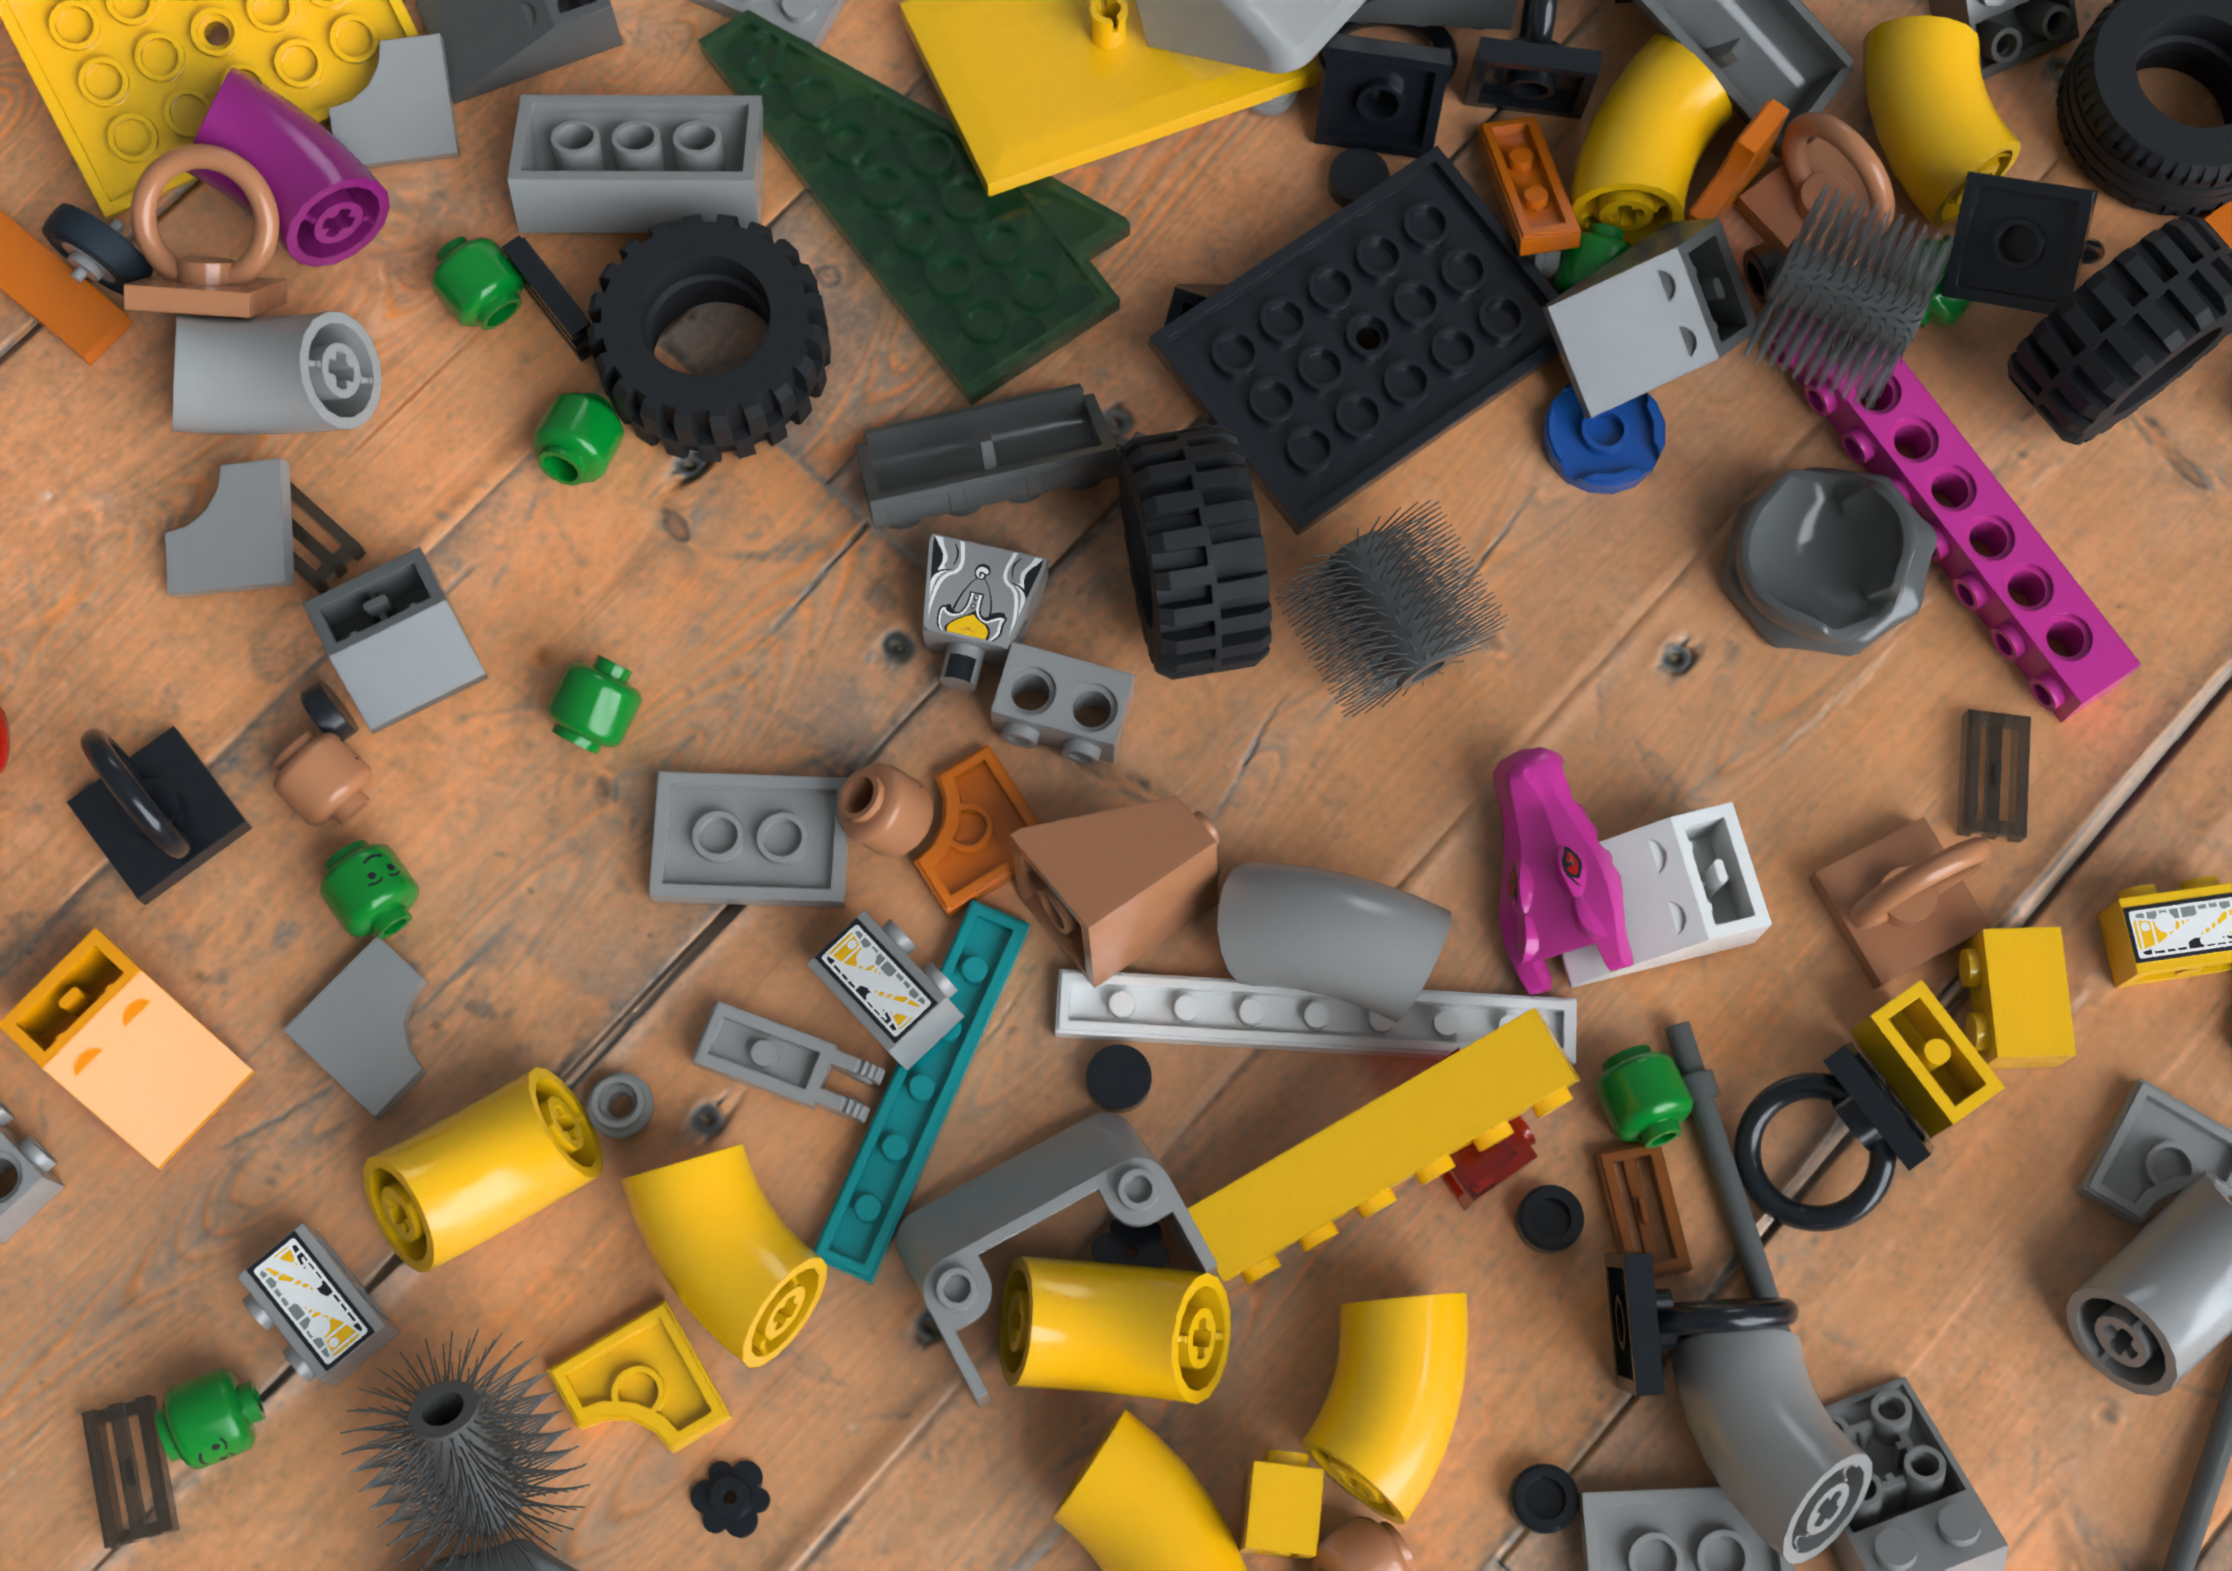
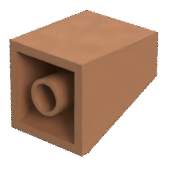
[1010,796,1220,988]

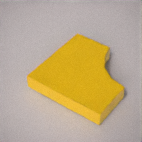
[547,1299,733,1453]

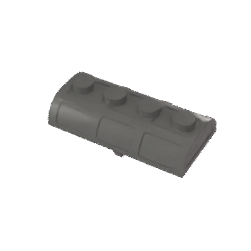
[1632,0,1854,158]
[855,383,1119,529]

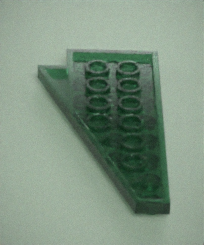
[699,10,1131,406]

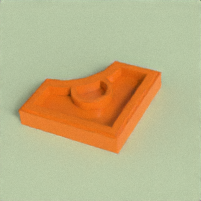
[1685,99,1790,221]
[913,743,1041,918]

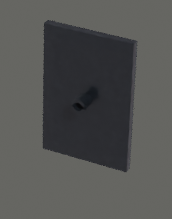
[1148,145,1560,536]

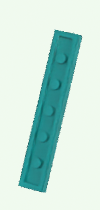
[813,899,1031,1286]

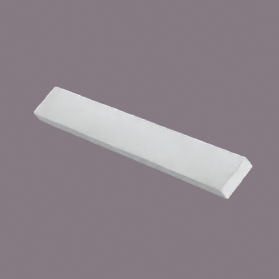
[1055,969,1577,1067]

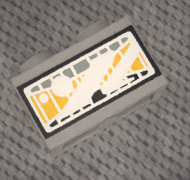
[807,910,964,1071]
[237,1223,400,1386]

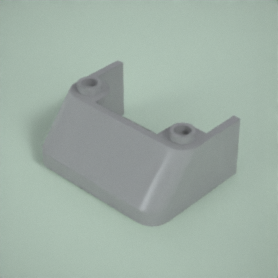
[1135,0,1366,73]
[896,1112,1218,1408]

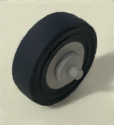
[42,203,153,295]

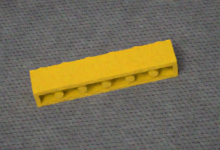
[1187,1008,1580,1286]

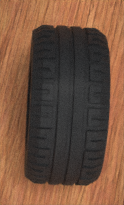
[2056,0,2232,216]

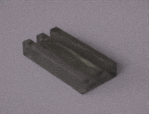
[290,482,366,595]
[1957,709,2031,843]
[81,1395,180,1549]

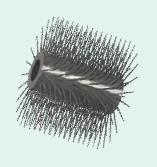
[1744,182,1954,412]
[1274,500,1509,717]
[340,1329,590,1571]

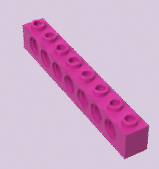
[1765,307,2142,723]

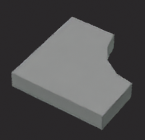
[328,33,461,169]
[165,458,295,598]
[283,936,428,1121]
[2075,1078,2232,1226]

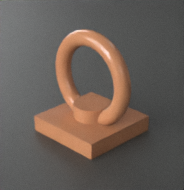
[1734,112,1907,260]
[124,144,287,318]
[1809,817,1993,989]

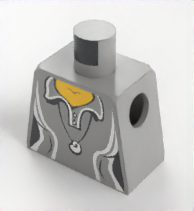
[923,533,1049,691]

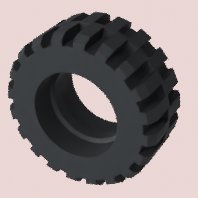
[587,214,831,462]
[2007,214,2232,445]
[1119,424,1272,680]

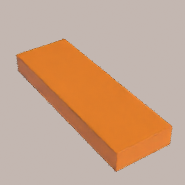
[1477,116,1581,256]
[0,210,134,366]

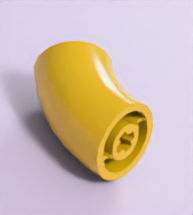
[1863,15,2021,227]
[1570,34,1733,246]
[363,1067,603,1273]
[620,1143,827,1368]
[999,1256,1231,1404]
[1301,1292,1469,1525]
[1052,1409,1247,1571]

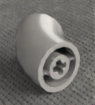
[172,311,382,434]
[1217,862,1451,1022]
[2066,1170,2232,1396]
[1670,1329,1873,1564]

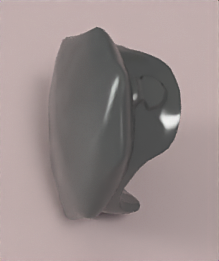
[1720,467,1937,656]

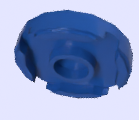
[1542,382,1665,494]

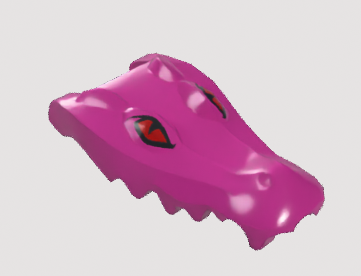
[1493,747,1634,996]

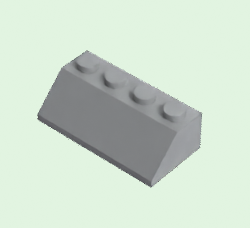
[507,94,764,233]

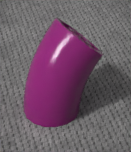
[185,66,390,267]

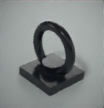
[1464,0,1602,119]
[1314,22,1458,158]
[1941,171,2105,314]
[67,726,252,905]
[1734,1042,1934,1232]
[1604,1251,1799,1396]

